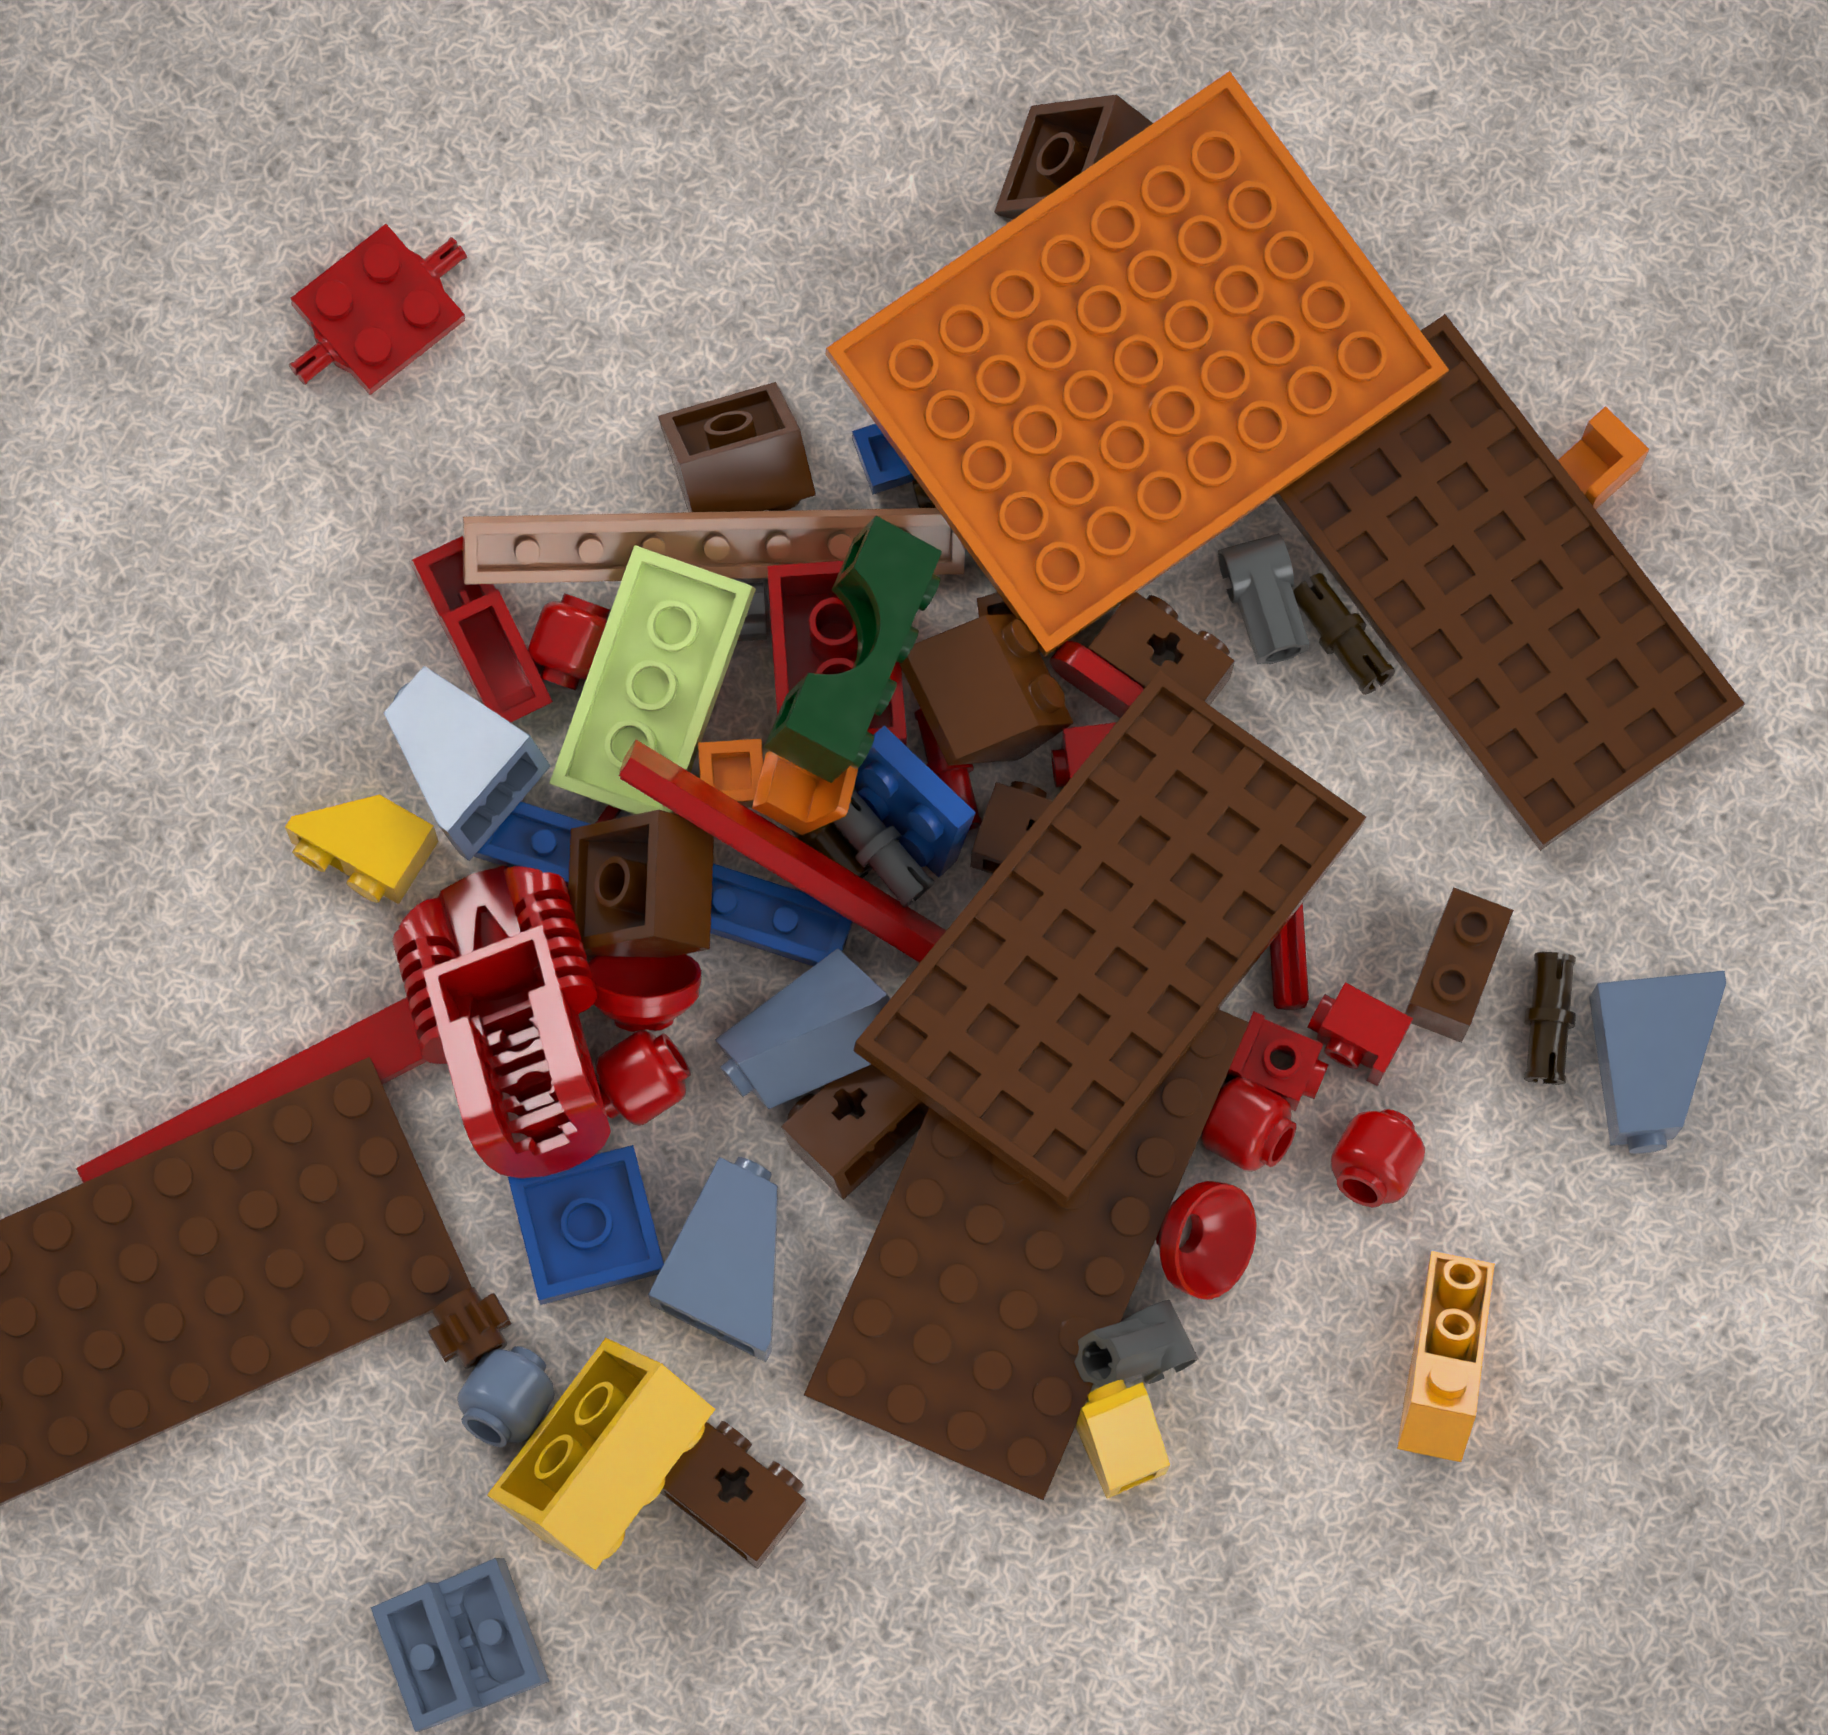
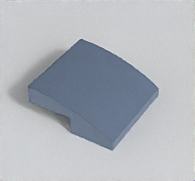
[370,1558,550,1732]

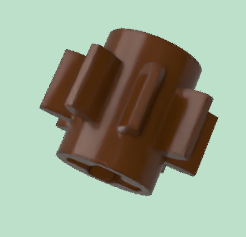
[428,1287,512,1369]

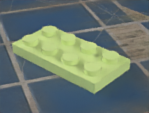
[549,545,756,814]

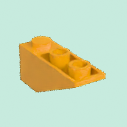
[1397,1251,1495,1462]

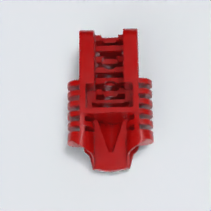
[392,866,611,1178]

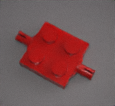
[289,224,467,395]

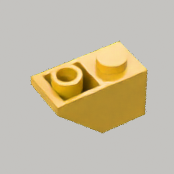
[285,794,439,904]
[1076,1380,1170,1499]

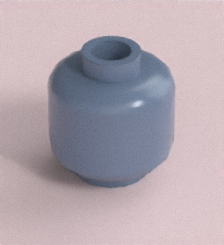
[457,1346,555,1447]

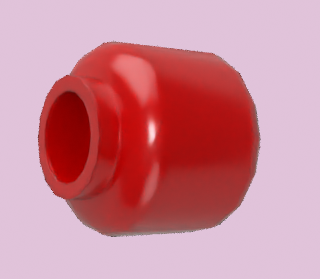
[528,593,611,691]
[595,1030,691,1126]
[1201,1077,1297,1172]
[1331,1109,1425,1208]

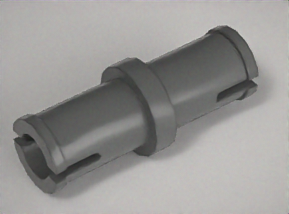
[833,787,935,908]

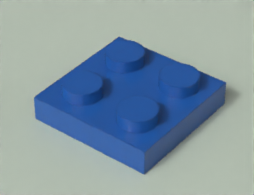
[854,725,976,878]
[508,1145,664,1305]

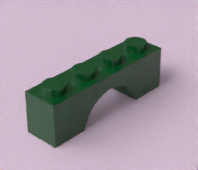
[764,516,942,783]

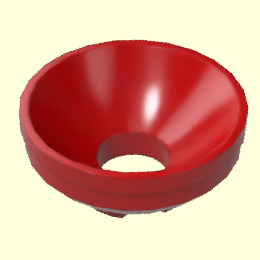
[588,954,702,1032]
[1156,1181,1257,1300]

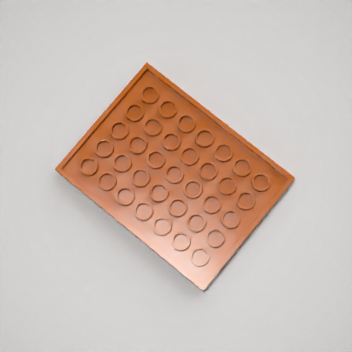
[825,71,1449,657]

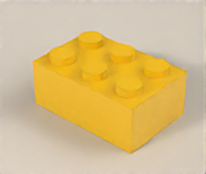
[487,1338,716,1570]

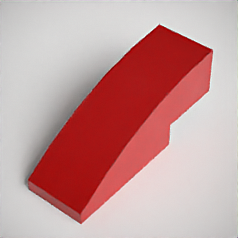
[409,536,553,723]

